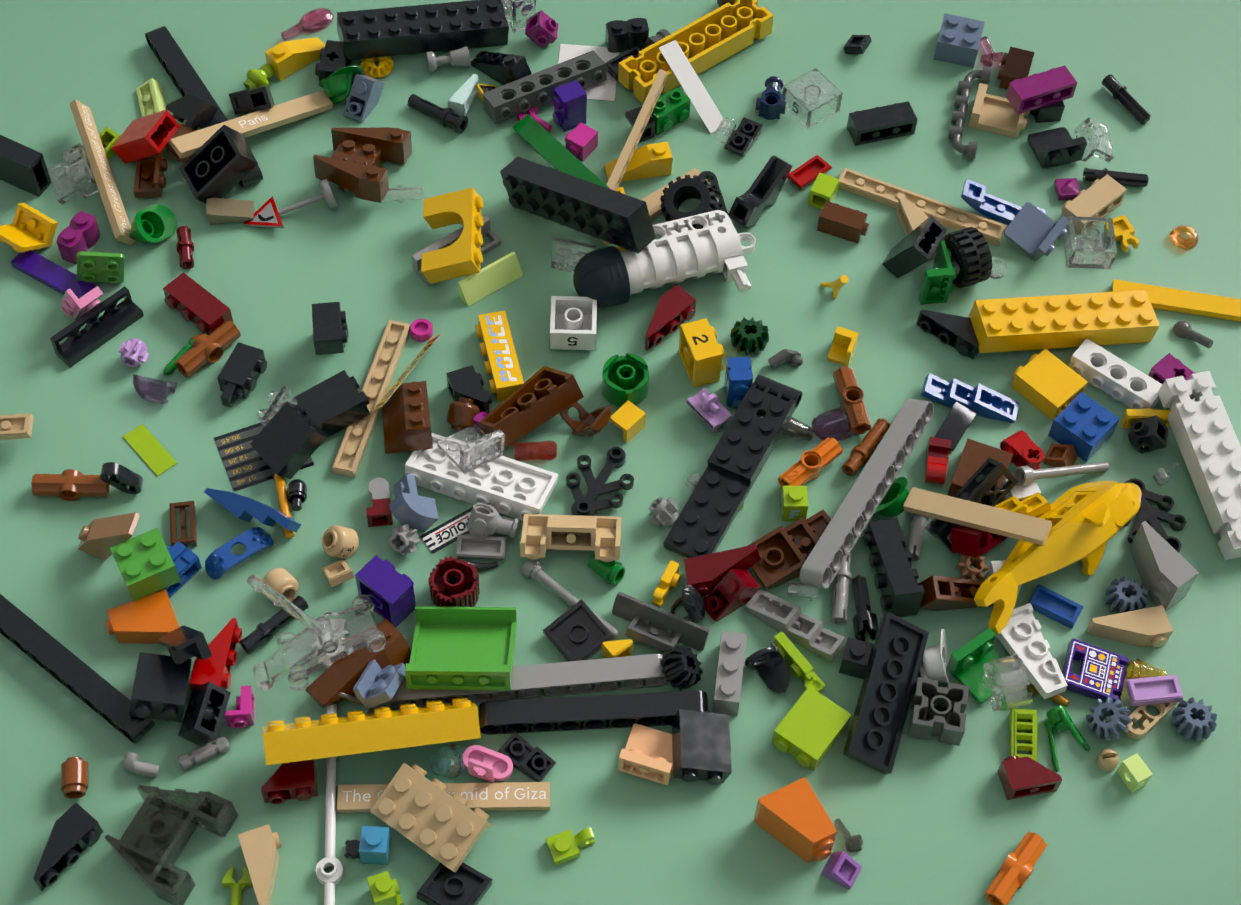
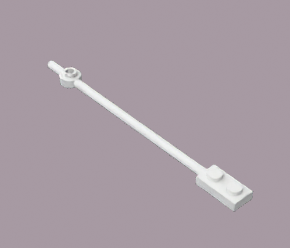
[316,617,346,905]

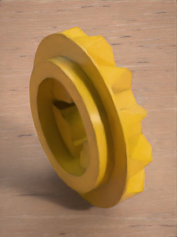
[360,56,394,78]

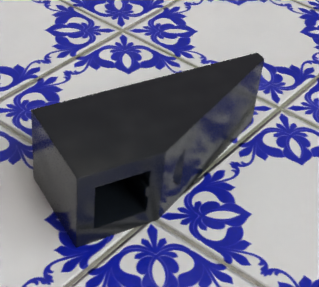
[470,51,532,85]
[916,310,979,360]
[33,803,103,891]

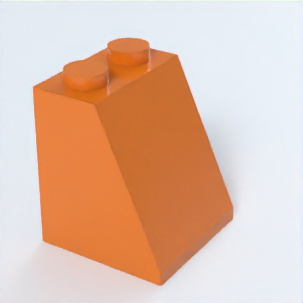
[754,777,837,863]

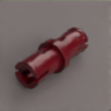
[176,226,194,269]

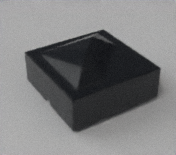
[844,35,872,54]

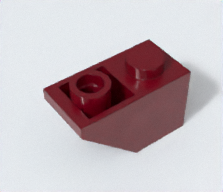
[704,569,761,622]
[261,759,318,804]

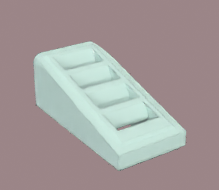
[448,74,479,116]

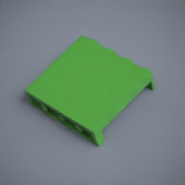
[405,606,517,691]

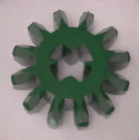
[730,317,769,356]

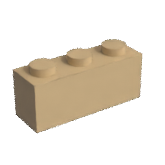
[1061,174,1127,236]

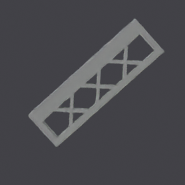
[412,214,501,286]

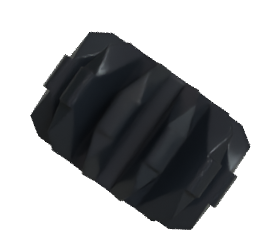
[660,645,703,690]

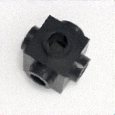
[1128,415,1169,454]

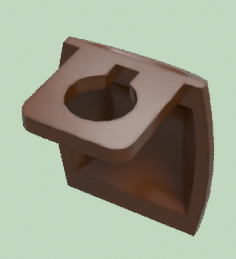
[559,401,611,436]

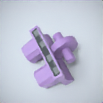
[686,387,732,432]

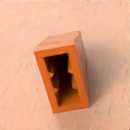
[105,589,179,644]

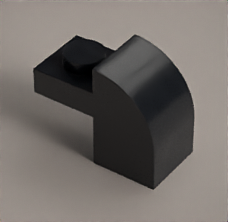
[229,84,275,115]

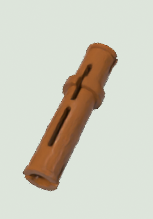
[842,418,890,476]

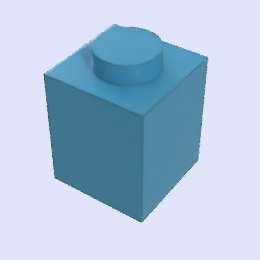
[359,826,391,865]

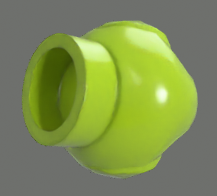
[243,64,274,89]

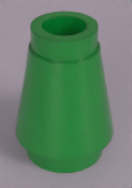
[588,554,625,585]

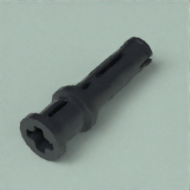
[407,94,468,134]

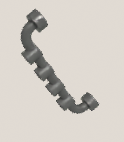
[948,66,991,159]

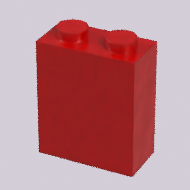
[111,109,180,164]

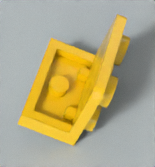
[0,203,58,253]

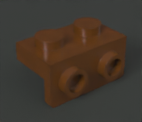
[134,151,168,198]

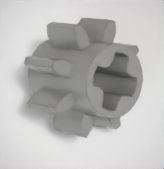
[649,497,679,527]
[388,524,420,556]

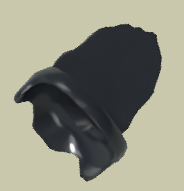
[670,584,705,624]
[744,640,790,693]

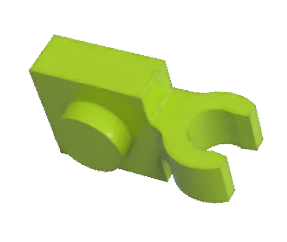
[546,827,595,866]

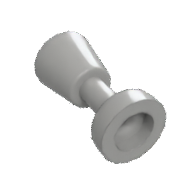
[426,46,471,73]

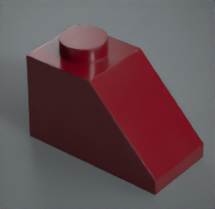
[998,756,1062,800]

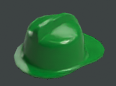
[319,66,364,104]
[130,204,177,244]
[874,477,909,517]

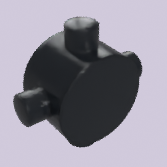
[344,840,360,859]

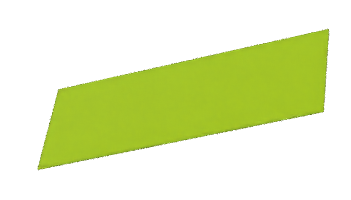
[123,424,177,476]

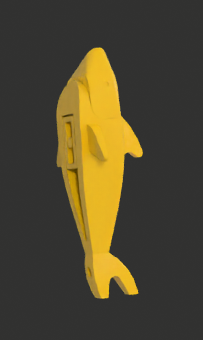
[974,481,1142,635]

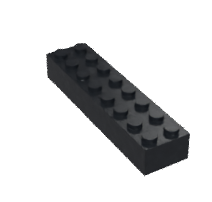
[337,0,509,60]
[500,156,656,254]

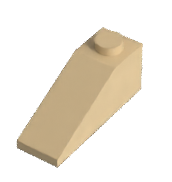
[1086,605,1173,647]
[238,824,282,905]

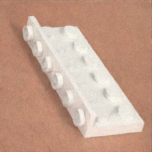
[405,433,559,521]

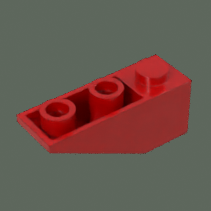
[189,618,242,691]

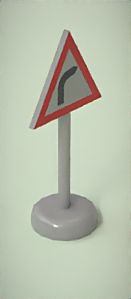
[243,178,338,228]

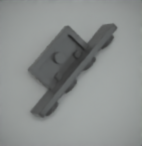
[612,592,710,653]

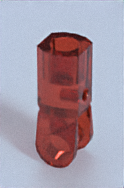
[514,441,557,461]

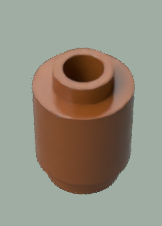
[61,757,88,799]

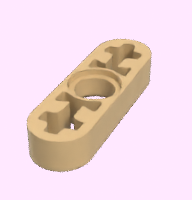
[1125,702,1178,740]

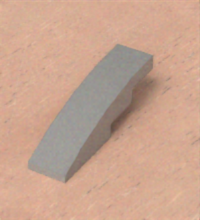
[745,589,846,661]

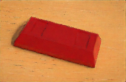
[787,155,832,190]

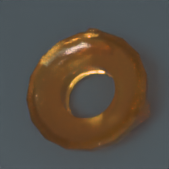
[1169,225,1199,250]

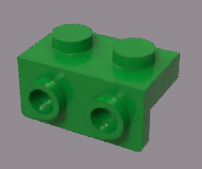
[651,88,691,136]

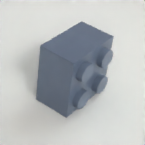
[934,13,985,68]

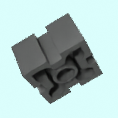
[908,677,969,746]

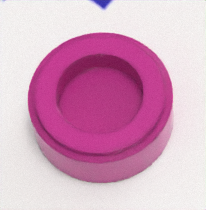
[410,319,433,342]

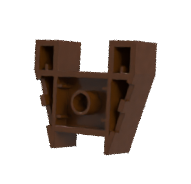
[313,127,412,203]

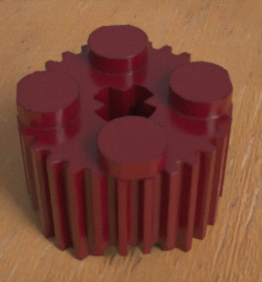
[428,556,480,607]

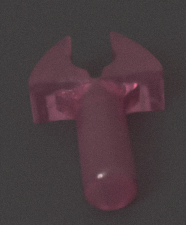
[980,36,1003,69]

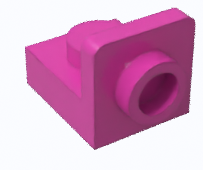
[225,686,255,728]

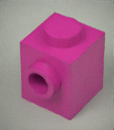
[565,123,598,162]

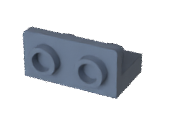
[353,660,406,709]

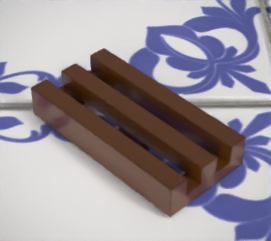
[169,501,197,547]

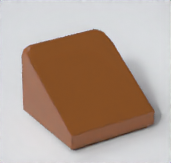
[1043,443,1078,468]

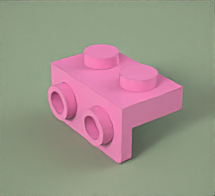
[61,286,103,320]

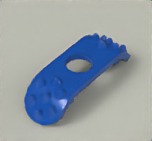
[205,527,274,579]

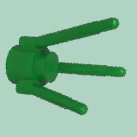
[1044,705,1090,772]

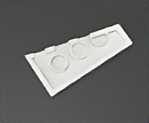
[987,603,1068,700]

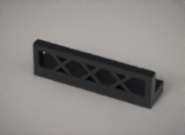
[50,286,144,368]
[925,457,1018,553]

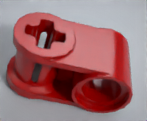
[1000,430,1044,470]

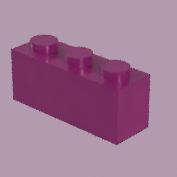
[1006,65,1078,114]

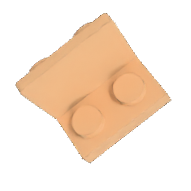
[618,723,673,786]

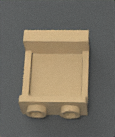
[968,83,1029,139]

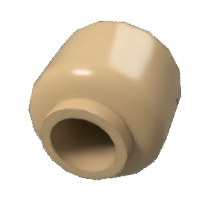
[322,525,359,559]
[261,568,299,605]

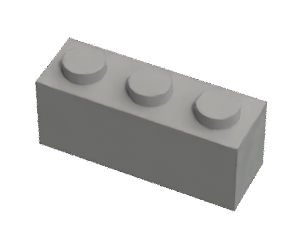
[712,631,747,716]

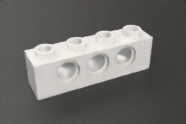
[1068,338,1162,409]

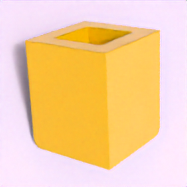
[827,326,859,366]
[610,400,646,443]

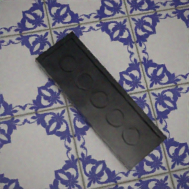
[843,612,929,775]

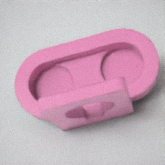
[462,745,513,783]

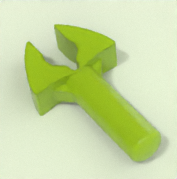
[222,866,253,905]

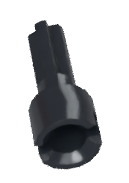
[852,575,879,641]

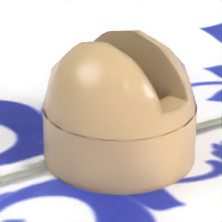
[1096,749,1119,772]

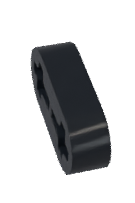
[100,462,143,494]

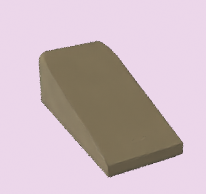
[206,198,254,225]

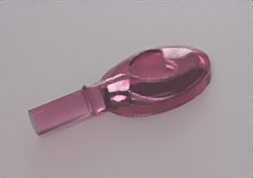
[281,8,333,40]

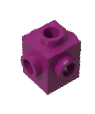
[525,10,559,48]

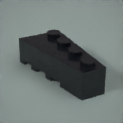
[863,518,925,617]

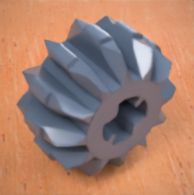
[1105,576,1148,613]
[1086,696,1132,742]
[1172,697,1217,743]

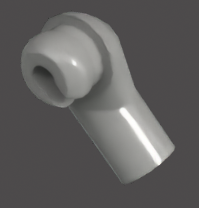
[122,752,159,778]

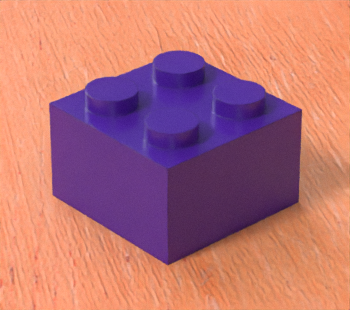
[355,555,416,628]

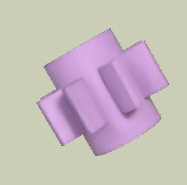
[118,338,149,367]

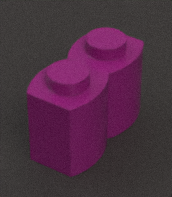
[56,211,100,265]

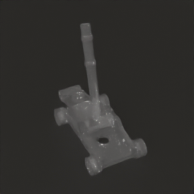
[247,575,387,691]

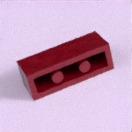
[163,272,233,335]

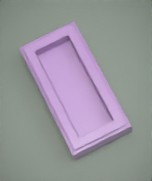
[1125,675,1184,706]

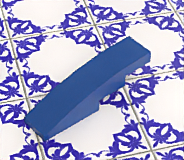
[921,373,1020,423]
[204,488,302,532]

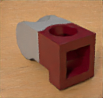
[366,478,393,527]

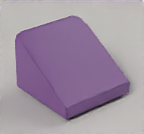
[821,851,862,889]

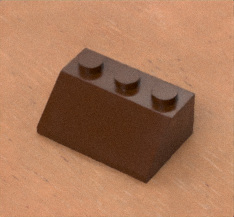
[382,381,433,454]

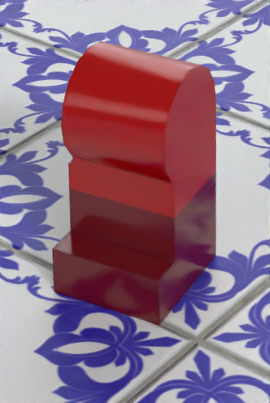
[924,437,951,485]

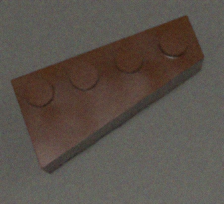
[478,366,584,449]

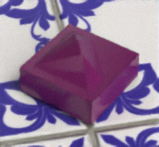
[1054,178,1080,200]

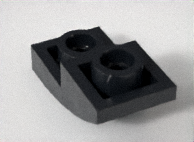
[724,117,763,157]
[934,402,976,452]
[498,732,556,782]

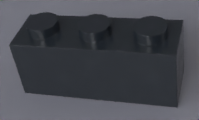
[847,101,918,146]

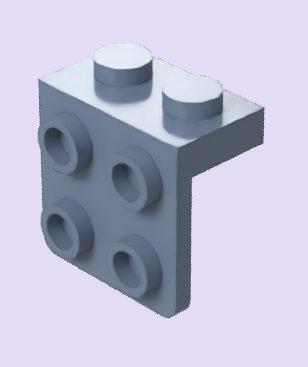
[1003,202,1070,261]

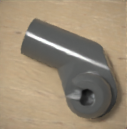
[768,349,803,369]

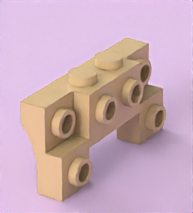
[520,514,622,562]

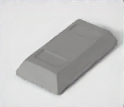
[455,535,506,560]

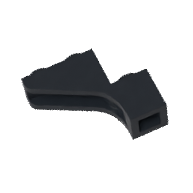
[728,155,793,227]

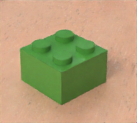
[110,528,181,602]

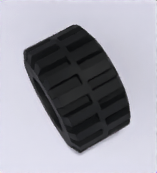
[660,175,718,233]
[942,227,992,288]

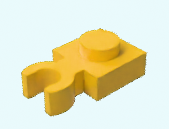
[1104,215,1139,252]
[652,560,681,607]

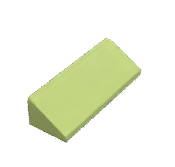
[136,78,167,117]
[458,251,523,306]

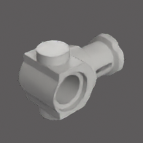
[467,502,519,540]

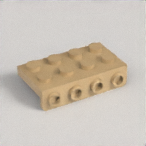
[370,763,493,873]

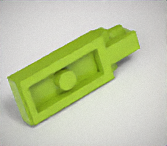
[774,632,826,693]

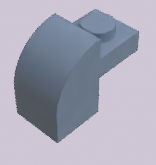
[389,473,438,532]

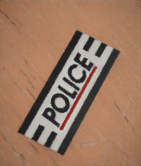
[420,507,473,553]

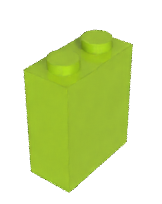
[772,686,852,771]

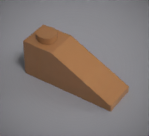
[78,512,140,561]

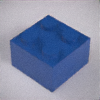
[1048,392,1120,462]

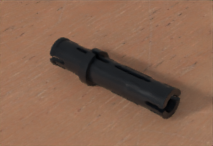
[240,595,309,654]

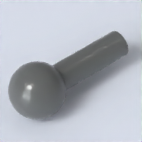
[1173,321,1214,348]

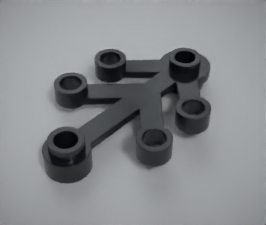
[566,446,634,516]
[1124,478,1186,553]

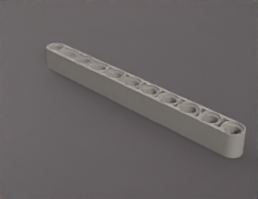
[800,399,934,589]
[389,654,668,710]

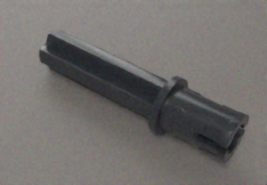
[1102,74,1151,124]
[1083,168,1149,187]

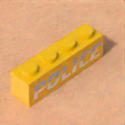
[475,310,524,402]

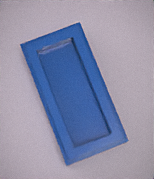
[1028,584,1084,629]

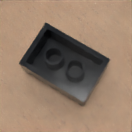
[179,125,258,203]

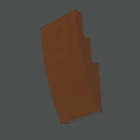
[748,509,831,590]

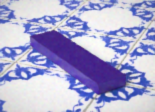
[11,250,96,299]

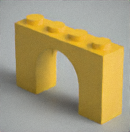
[421,187,484,284]

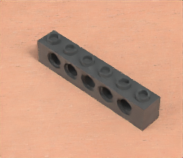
[482,50,607,124]

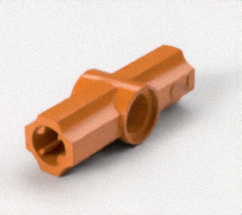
[778,437,843,489]
[984,832,1047,905]

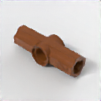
[175,321,241,377]
[833,366,871,435]
[31,469,110,501]

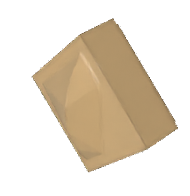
[321,559,354,588]

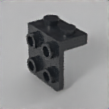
[1027,127,1087,168]

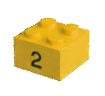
[678,318,725,388]

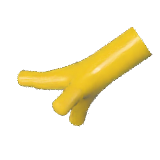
[820,275,849,298]

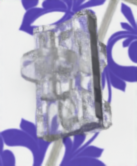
[257,386,297,425]

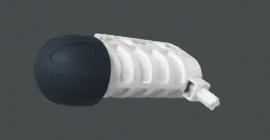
[573,210,756,308]

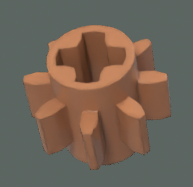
[956,555,989,580]

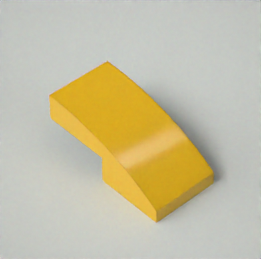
[994,492,1051,517]

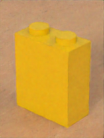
[1011,349,1088,421]

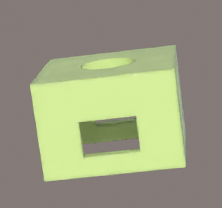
[1116,753,1153,793]

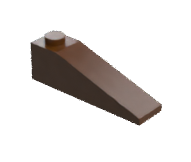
[306,618,411,708]

